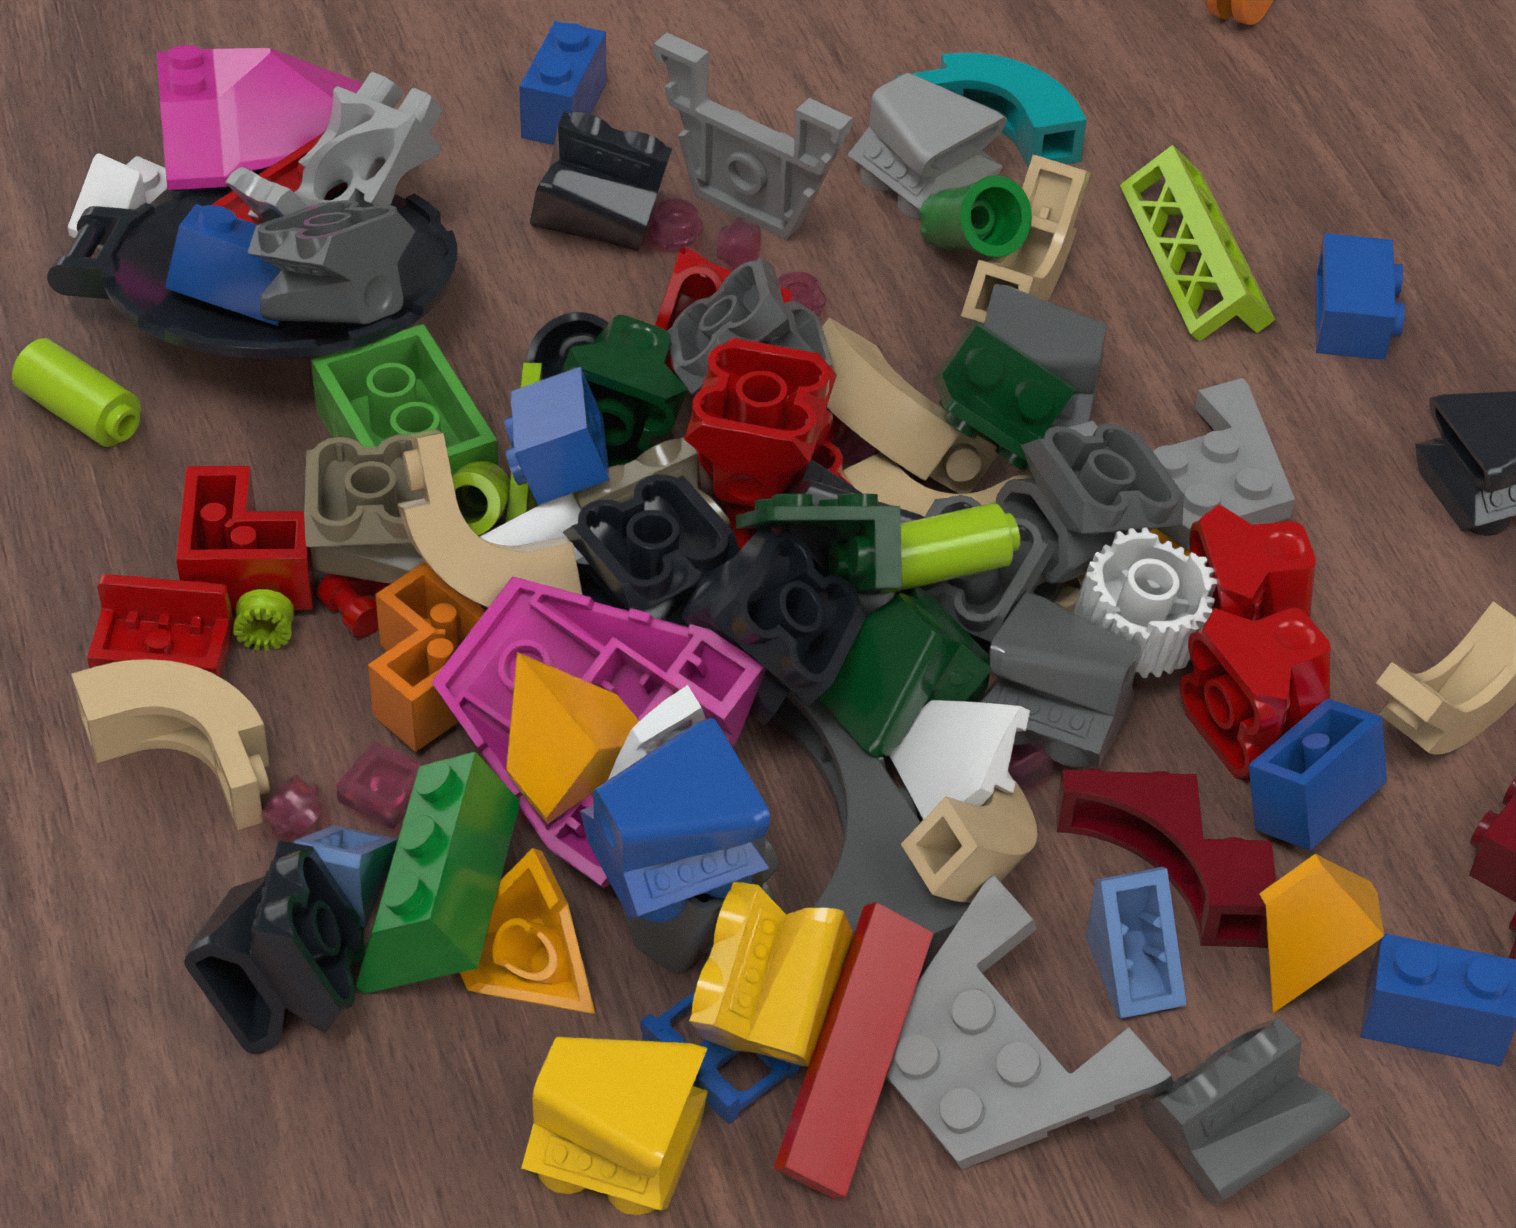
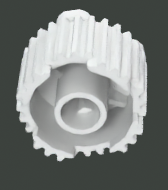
[1073,528,1217,678]

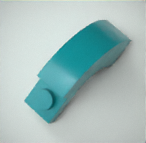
[896,53,1087,168]

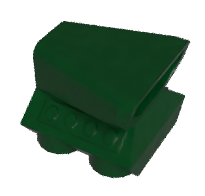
[562,315,688,467]
[818,587,991,757]

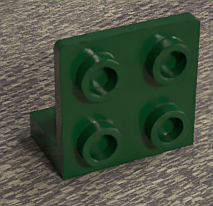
[933,319,1076,471]
[736,493,902,594]

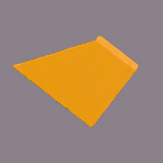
[506,652,639,824]
[460,848,596,1015]
[1259,854,1385,1013]

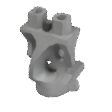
[225,71,443,224]

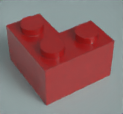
[176,466,315,610]

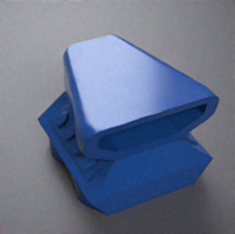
[580,717,770,922]

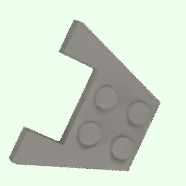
[653,32,853,240]
[1068,378,1295,549]
[886,875,1174,1170]

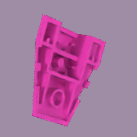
[157,45,363,190]
[432,576,766,889]

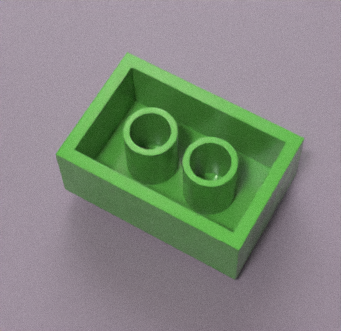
[311,324,498,500]

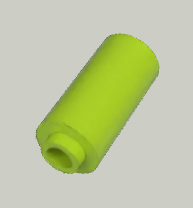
[12,338,141,447]
[452,461,510,536]
[881,503,1020,594]

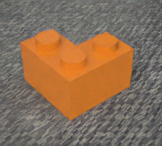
[368,561,486,752]

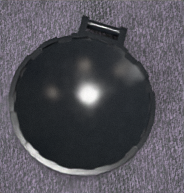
[47,167,458,360]

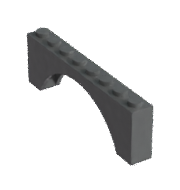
[681,622,971,977]

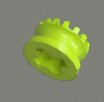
[233,589,294,651]

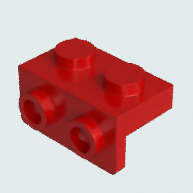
[87,574,234,678]

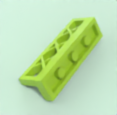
[1120,145,1276,342]

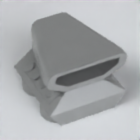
[848,73,1007,219]

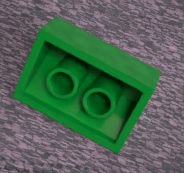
[356,752,520,994]

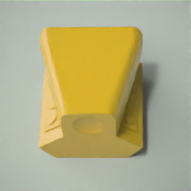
[689,882,854,1067]
[521,1037,708,1215]

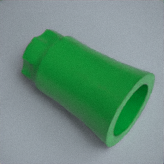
[918,175,1032,257]

